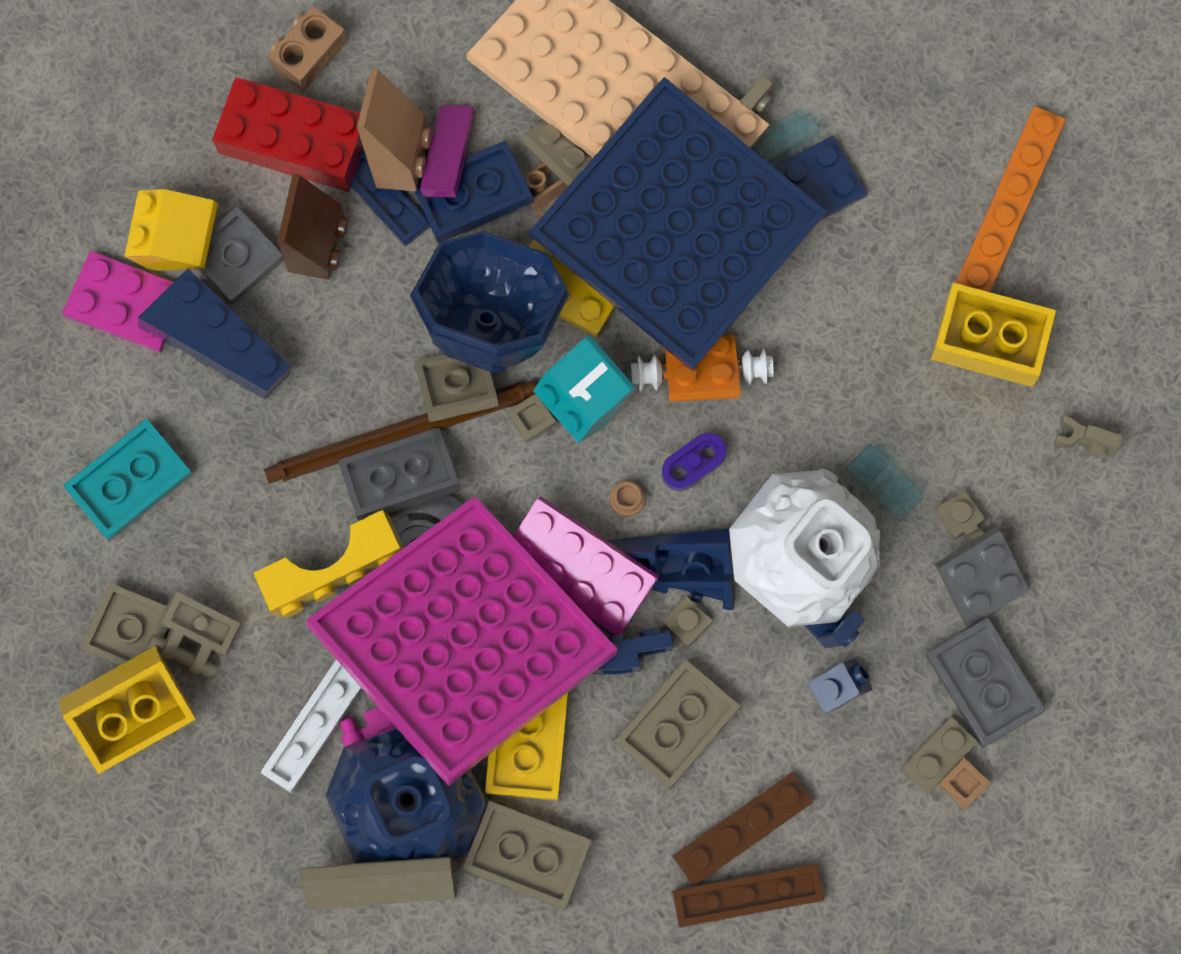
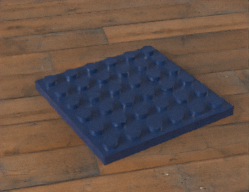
[528,77,826,371]

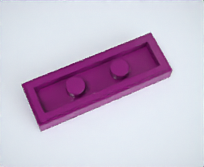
[420,105,476,197]

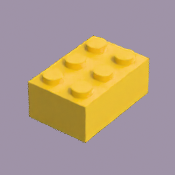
[930,283,1056,387]
[58,646,196,774]

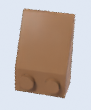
[357,69,433,191]

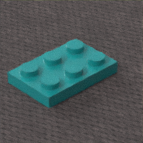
[62,418,193,541]

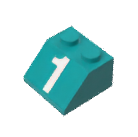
[533,335,636,444]

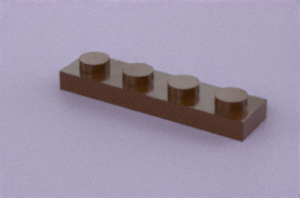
[672,773,813,887]
[672,864,824,928]

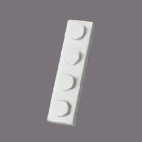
[260,660,362,793]

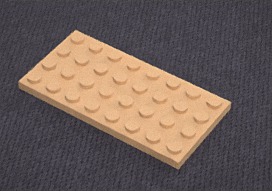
[467,0,770,158]

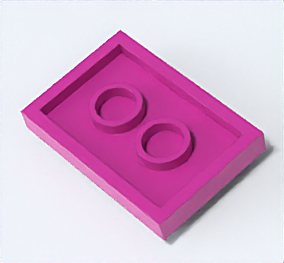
[62,251,173,353]

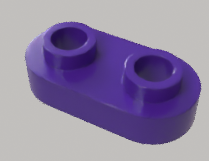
[662,433,726,491]

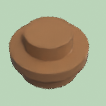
[609,481,645,516]

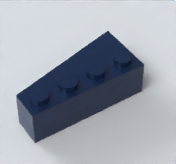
[138,268,291,399]

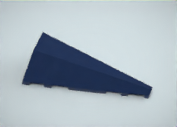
[607,528,735,610]

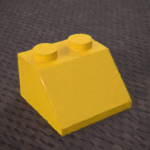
[124,189,218,271]

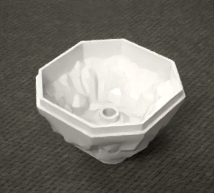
[729,470,880,627]

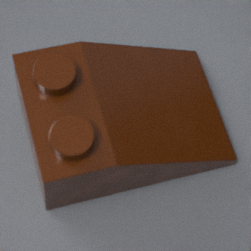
[277,174,348,280]

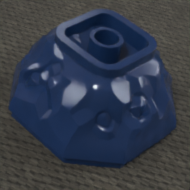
[410,231,569,372]
[325,725,489,864]

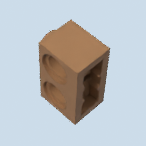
[269,6,347,92]

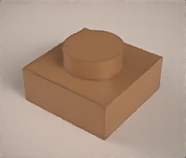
[938,758,991,810]

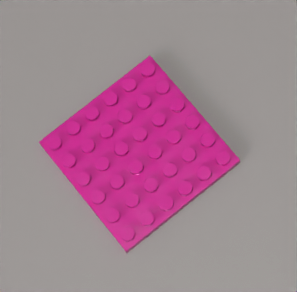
[306,496,617,786]

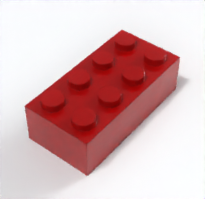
[212,77,364,192]

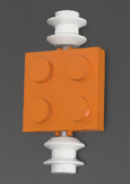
[631,334,774,402]

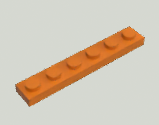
[956,106,1066,292]

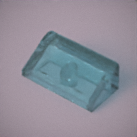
[751,109,820,165]

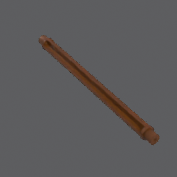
[264,380,536,484]

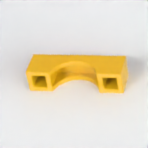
[253,510,404,618]

